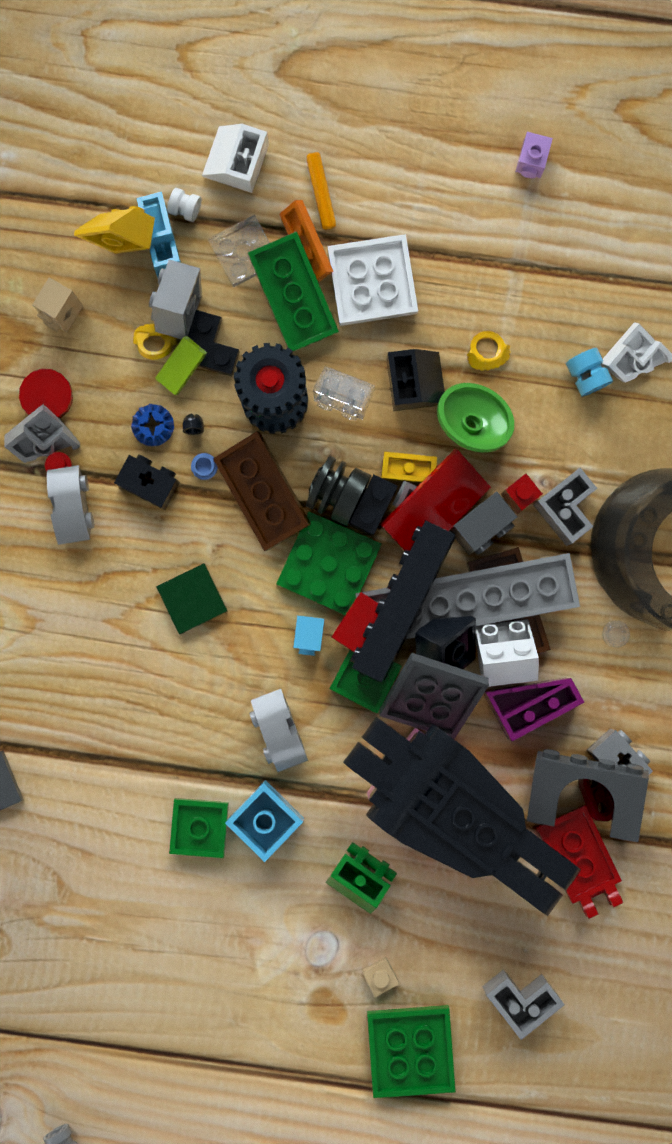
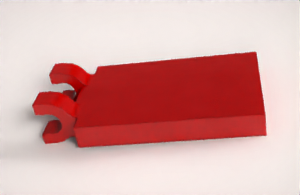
[536,805,624,919]

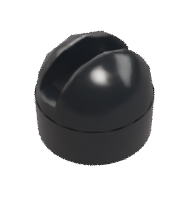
[182,414,204,435]

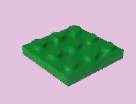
[276,511,382,615]
[367,1005,456,1098]

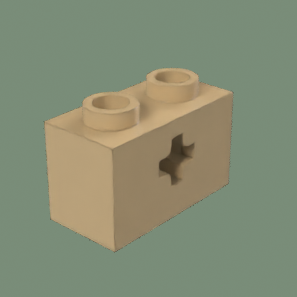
[32,277,83,332]

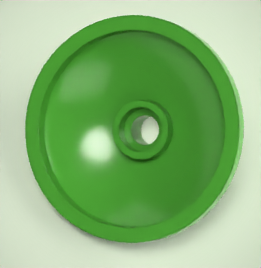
[437,383,515,453]

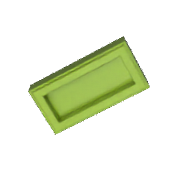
[155,336,207,395]

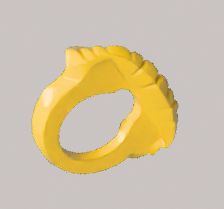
[133,323,177,360]
[467,331,511,371]

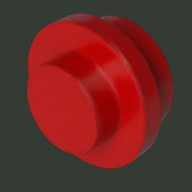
[45,452,72,472]

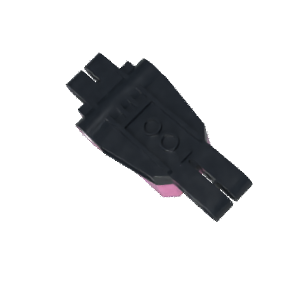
[343,717,581,916]

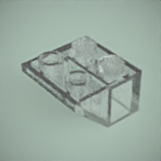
[313,366,375,421]

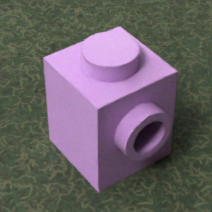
[515,132,553,179]

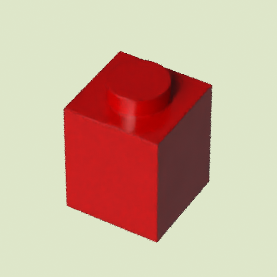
[501,473,543,514]

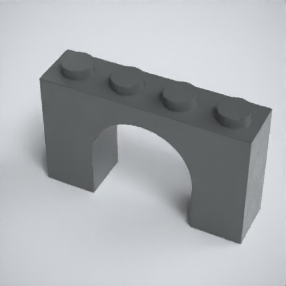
[527,749,649,842]

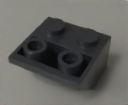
[386,349,445,412]

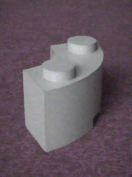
[47,465,95,545]
[249,689,308,772]

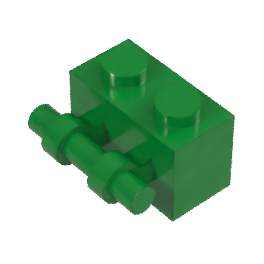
[325,842,397,914]

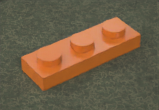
[279,200,334,283]

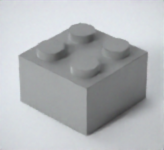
[149,259,202,339]

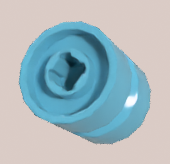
[565,347,613,397]

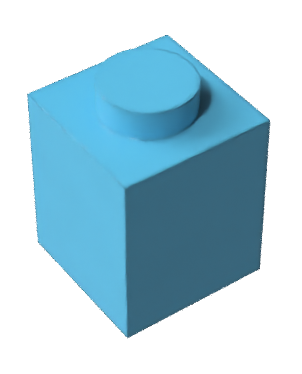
[293,615,325,656]

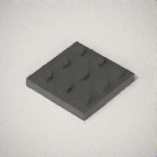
[379,653,489,739]

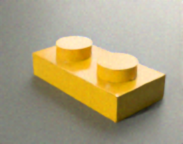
[381,451,437,483]

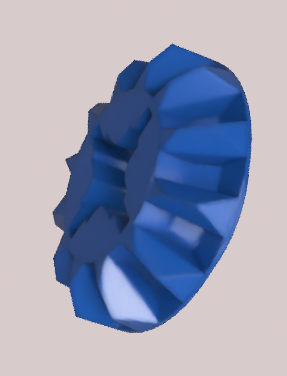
[131,404,174,446]

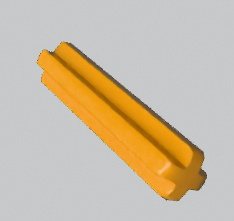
[307,152,336,230]

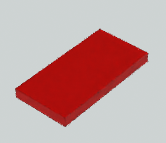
[380,449,491,551]

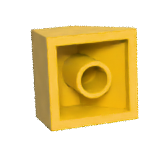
[74,206,155,254]

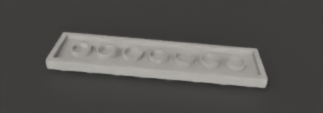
[356,553,580,639]

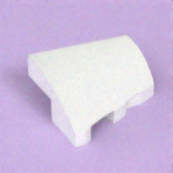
[601,322,672,383]

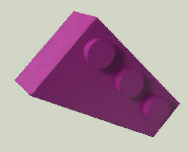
[484,677,585,741]

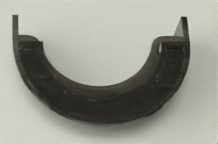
[590,468,672,631]

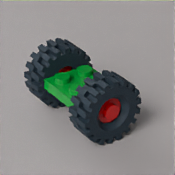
[234,343,308,434]

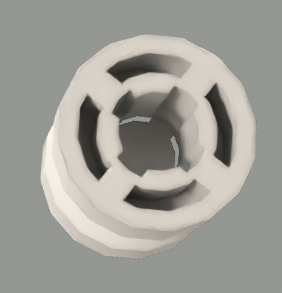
[167,188,202,222]

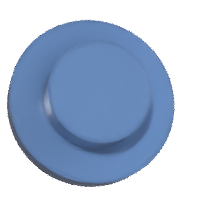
[191,453,218,480]

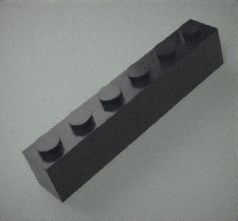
[350,520,455,684]

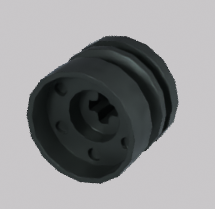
[306,456,371,526]

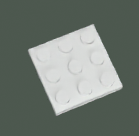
[327,234,418,326]

